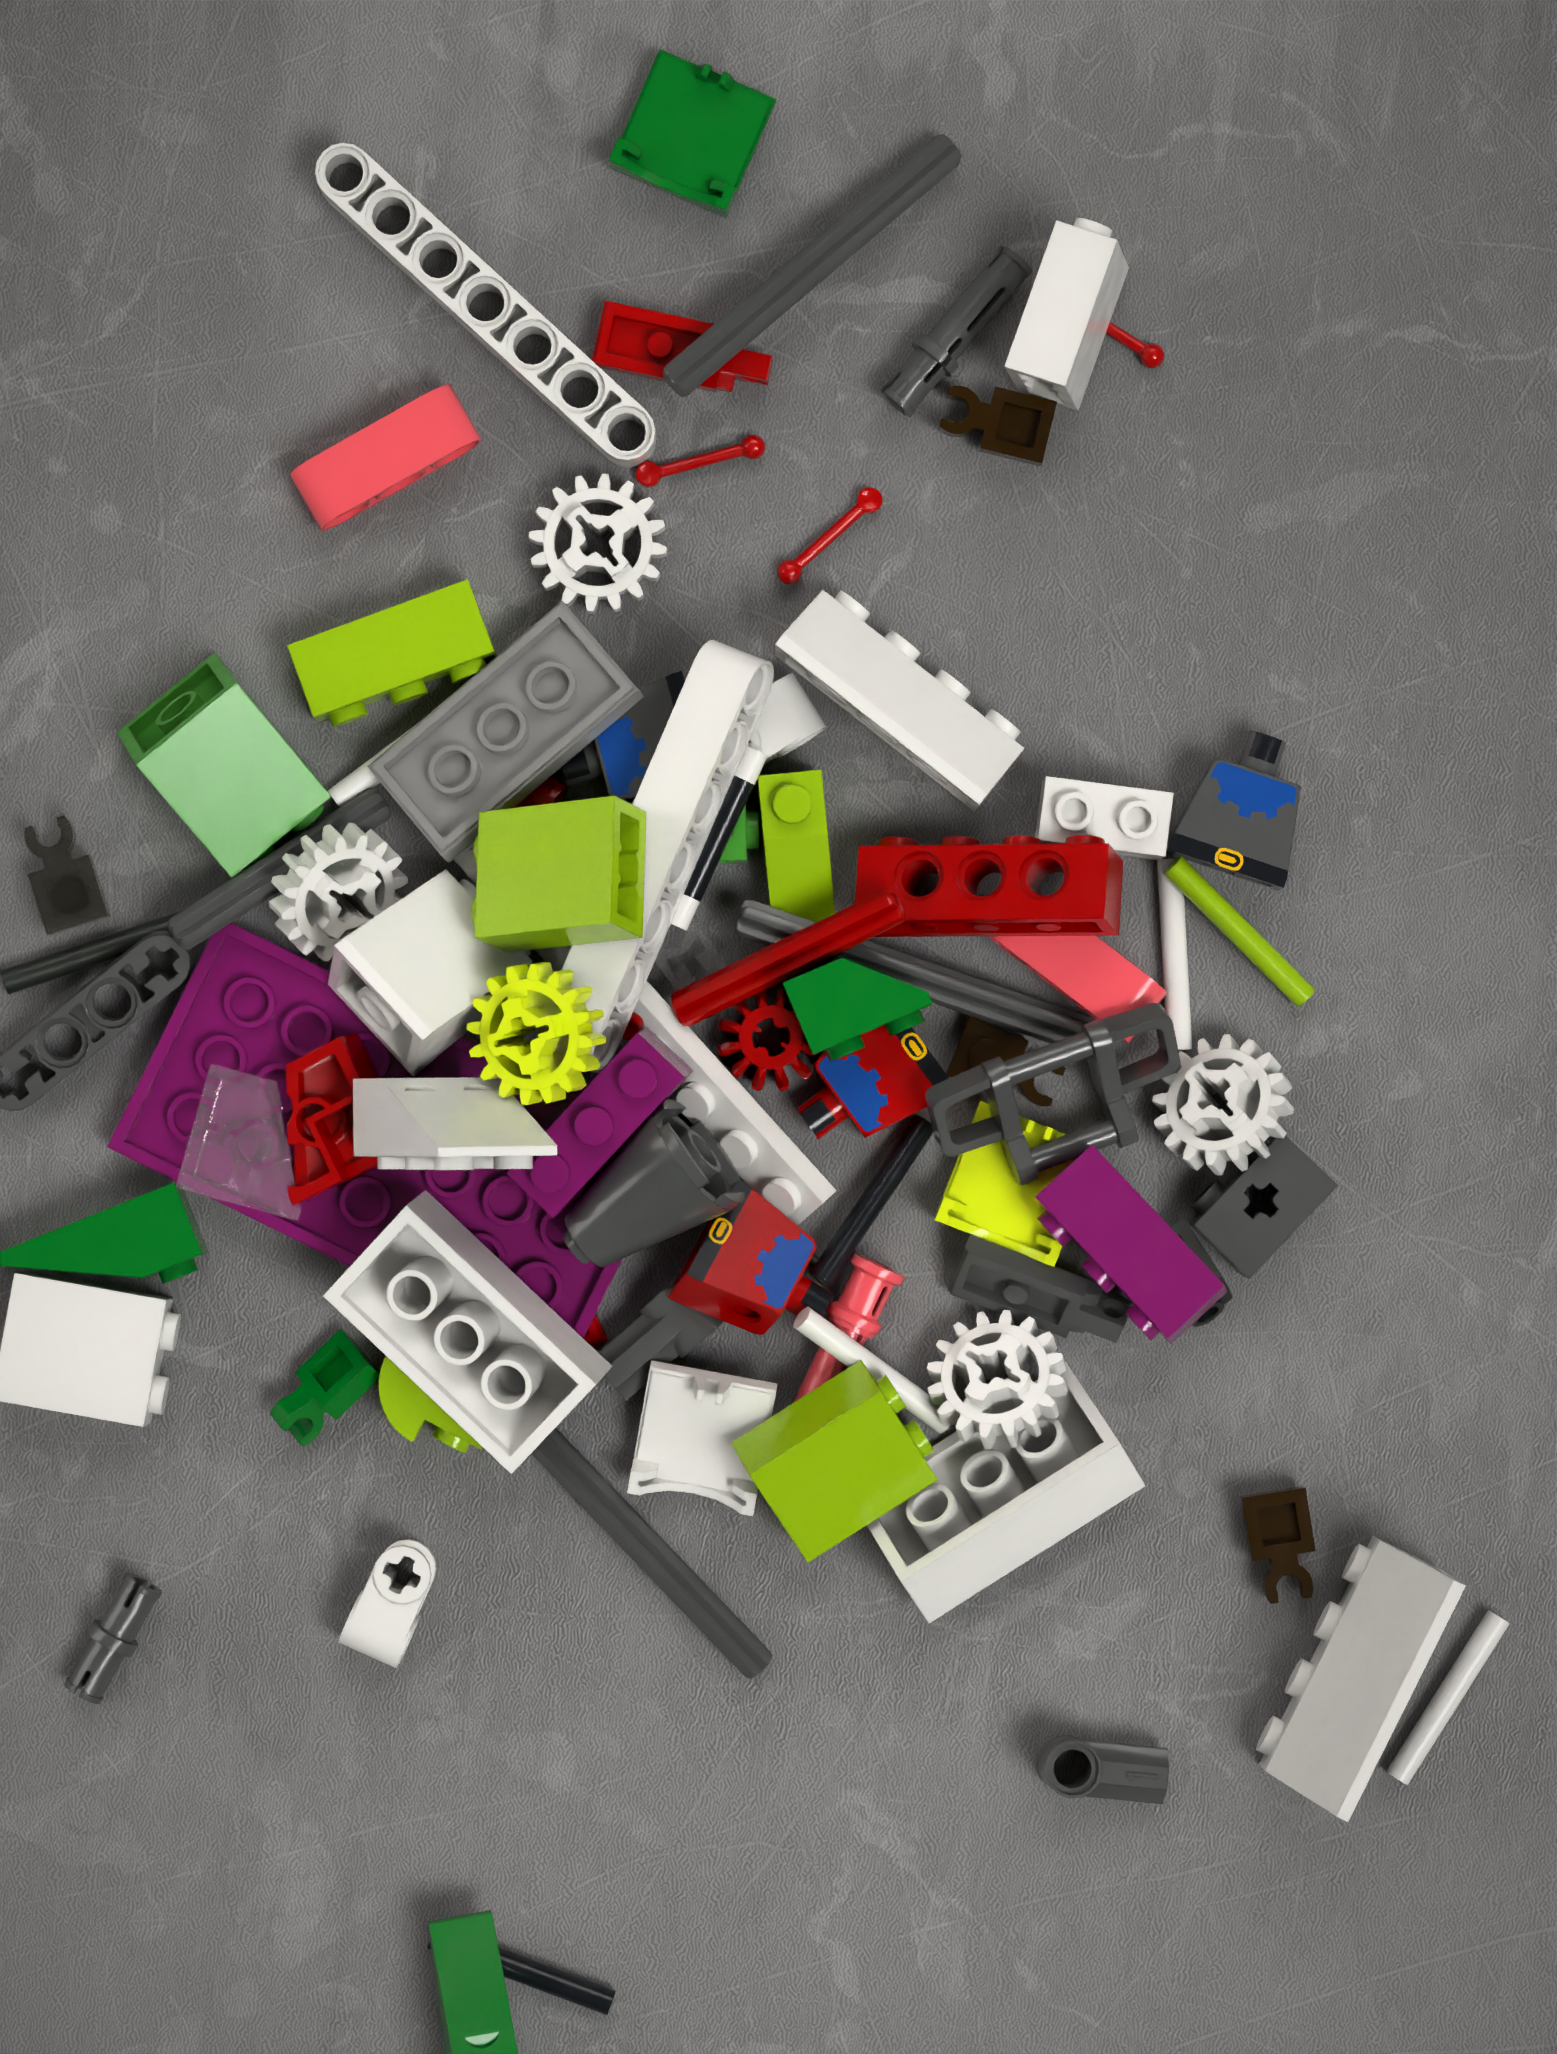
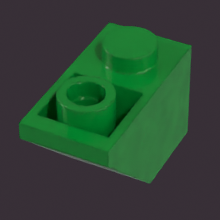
[782,957,933,1062]

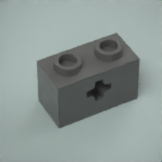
[1189,1135,1338,1279]

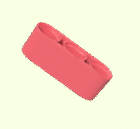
[290,384,482,531]
[988,892,1167,1044]

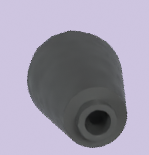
[563,1098,745,1267]

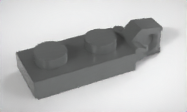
[948,1234,1131,1343]

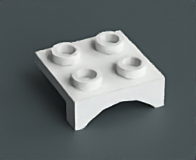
[627,1360,778,1516]

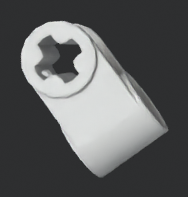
[747,673,827,765]
[338,1539,437,1669]

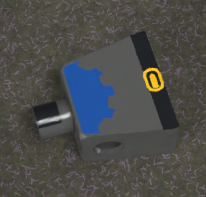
[562,671,685,802]
[1166,731,1301,891]

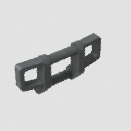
[925,1003,1181,1186]

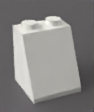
[328,869,532,1077]

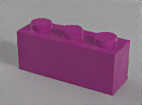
[506,1027,693,1218]
[1036,1144,1227,1344]

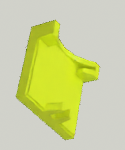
[933,1101,1077,1267]

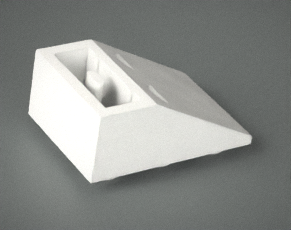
[353,1077,557,1170]

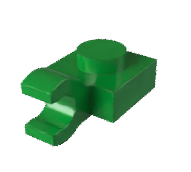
[270,1329,380,1446]

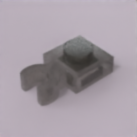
[24,815,111,936]

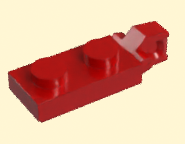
[592,301,773,393]

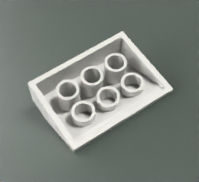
[1256,1536,1466,1822]

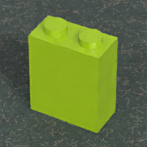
[471,796,646,953]
[731,1360,938,1563]

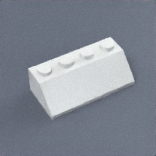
[775,590,1024,812]
[323,1190,613,1474]
[867,1362,1145,1624]

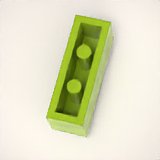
[287,579,497,728]

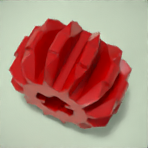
[718,985,824,1091]

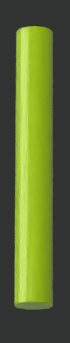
[1163,855,1315,1007]

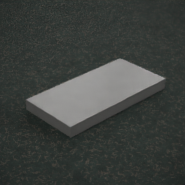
[367,601,644,863]

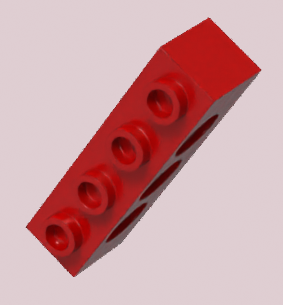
[855,835,1123,937]

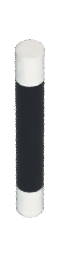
[671,746,768,931]

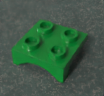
[608,49,776,218]

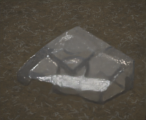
[175,1063,302,1221]

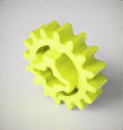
[466,962,606,1105]

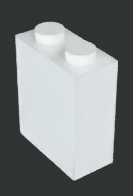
[1004,218,1129,411]
[0,1271,181,1427]

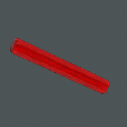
[670,889,905,1027]

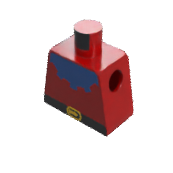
[796,1025,949,1139]
[668,1180,833,1335]

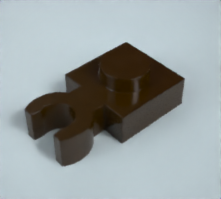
[939,386,1057,467]
[946,1016,1066,1107]
[1240,1486,1316,1604]

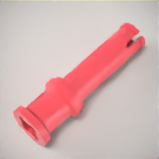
[793,1253,905,1403]

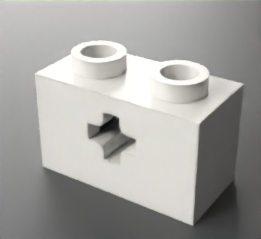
[1035,776,1174,860]

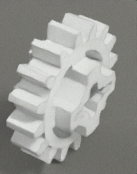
[529,473,667,614]
[269,823,408,962]
[1152,1034,1294,1175]
[927,1310,1068,1449]

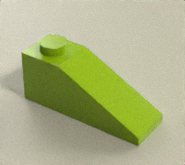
[757,770,835,922]

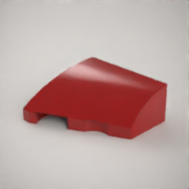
[286,1033,379,1206]

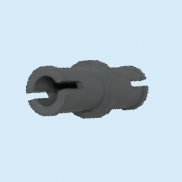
[64,1573,163,1704]

